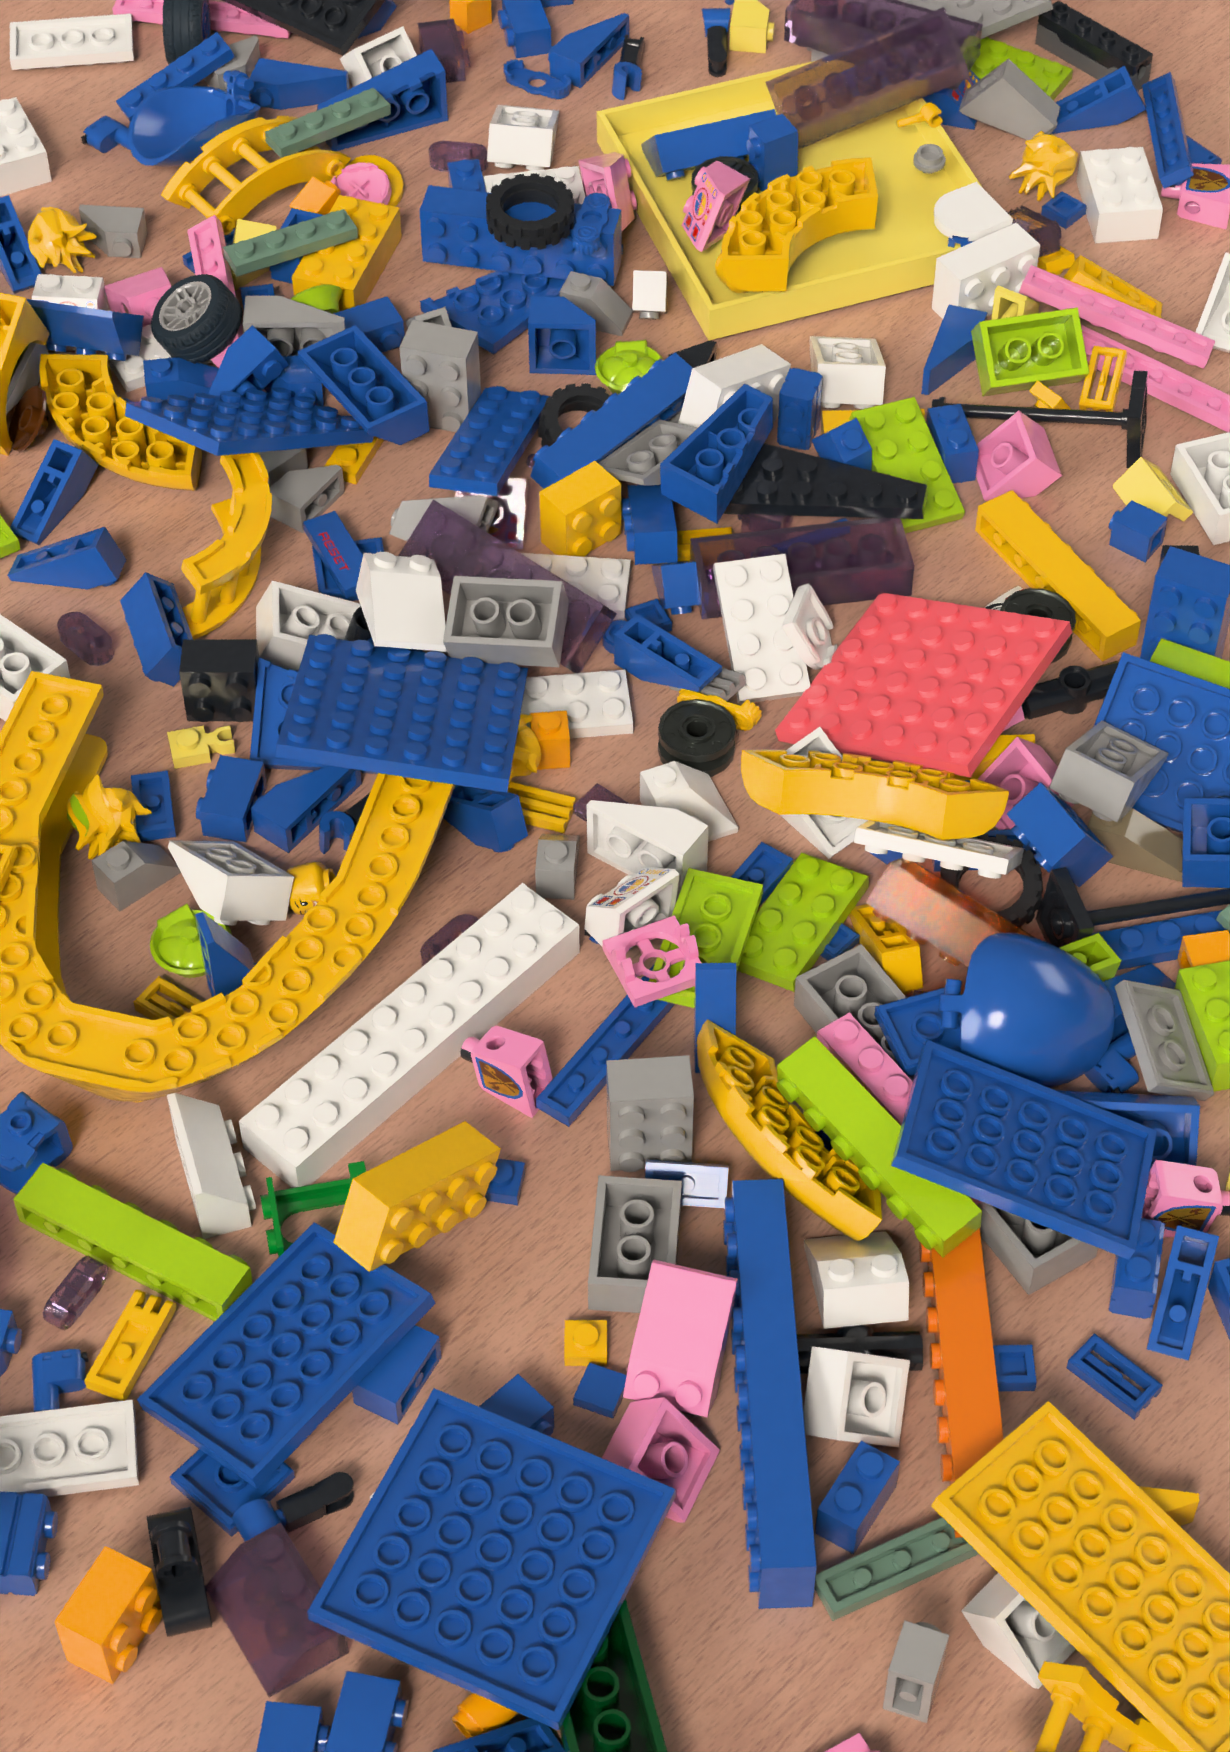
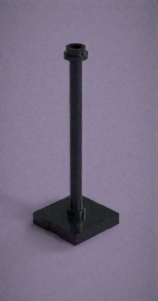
[931,371,1148,468]
[1035,867,1230,948]

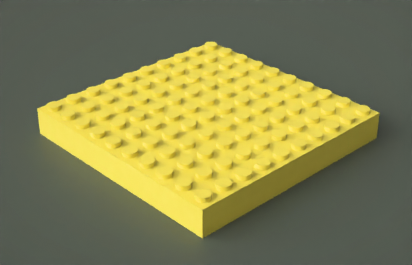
[597,44,983,341]

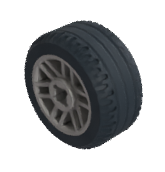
[151,274,242,364]

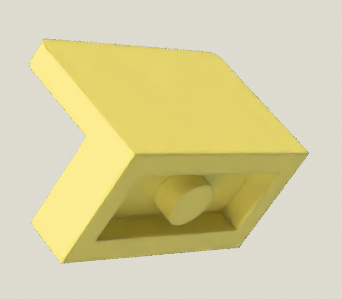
[1113,457,1193,522]

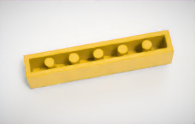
[975,490,1141,662]

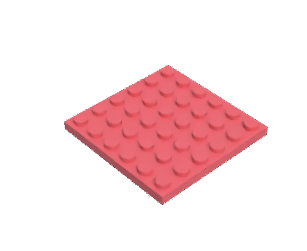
[775,592,1072,777]

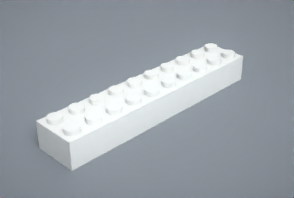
[239,883,580,1188]

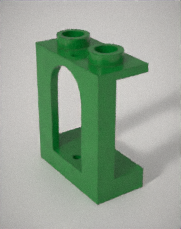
[260,1161,366,1257]

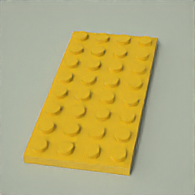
[931,1401,1230,1752]

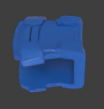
[0,1092,73,1194]

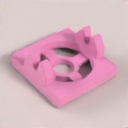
[602,915,701,1008]

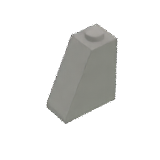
[959,59,1060,140]
[389,495,500,567]

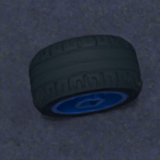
[163,0,211,64]

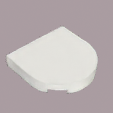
[934,182,1013,241]
[782,583,837,670]

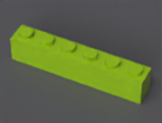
[776,1036,982,1258]
[13,1163,253,1321]

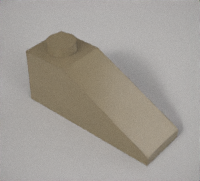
[1088,808,1183,882]

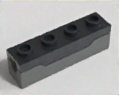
[1035,0,1153,91]

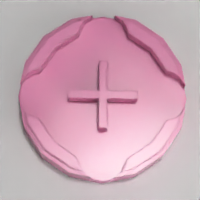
[330,162,392,205]

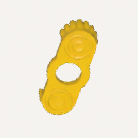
[677,689,762,731]

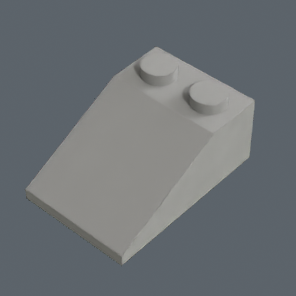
[243,296,346,356]
[598,420,697,486]
[1049,721,1169,822]

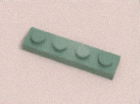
[265,88,391,158]
[223,209,358,277]
[814,1517,979,1621]

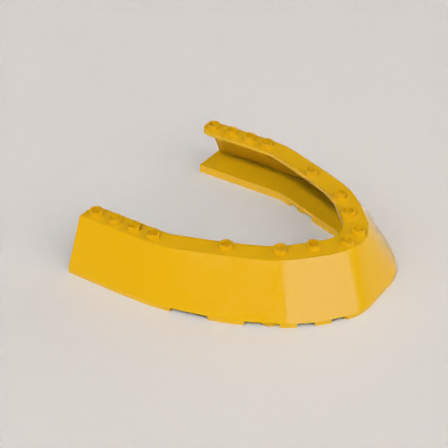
[0,671,455,1102]

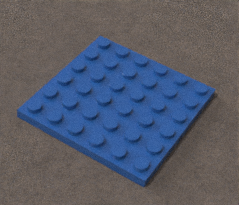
[276,634,528,793]
[307,1388,676,1731]

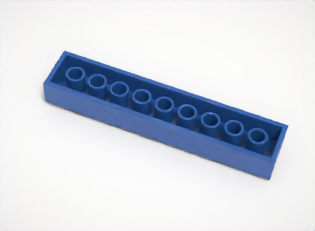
[723,1179,817,1609]

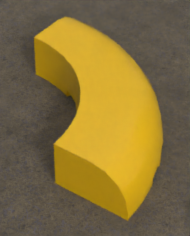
[721,158,878,292]
[39,354,202,491]
[741,749,1009,840]
[697,1019,882,1241]

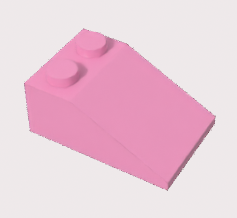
[579,152,637,232]
[623,1260,738,1417]

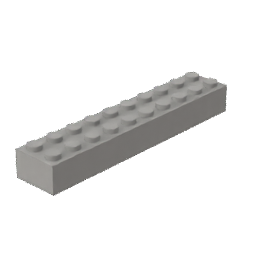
[794,944,1098,1295]

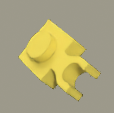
[167,725,235,769]

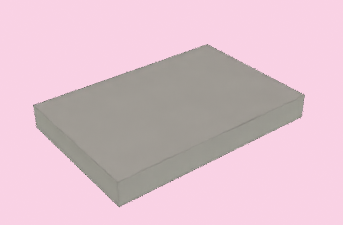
[1114,980,1214,1101]

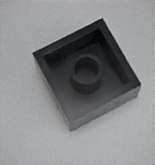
[179,639,259,722]

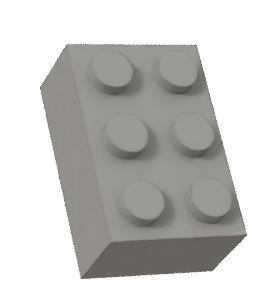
[400,320,481,432]
[443,576,569,667]
[606,1055,694,1172]
[588,1175,682,1313]

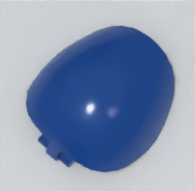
[128,70,261,167]
[938,933,1114,1088]

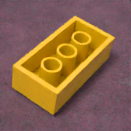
[292,195,402,311]
[333,1121,501,1272]

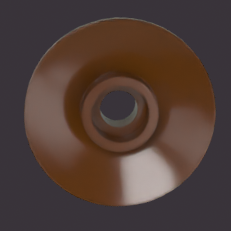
[9,386,49,452]

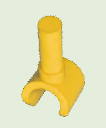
[896,102,943,128]

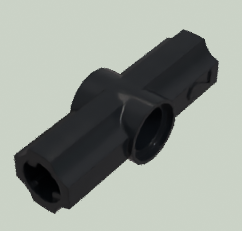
[1022,661,1119,720]
[797,1325,923,1374]

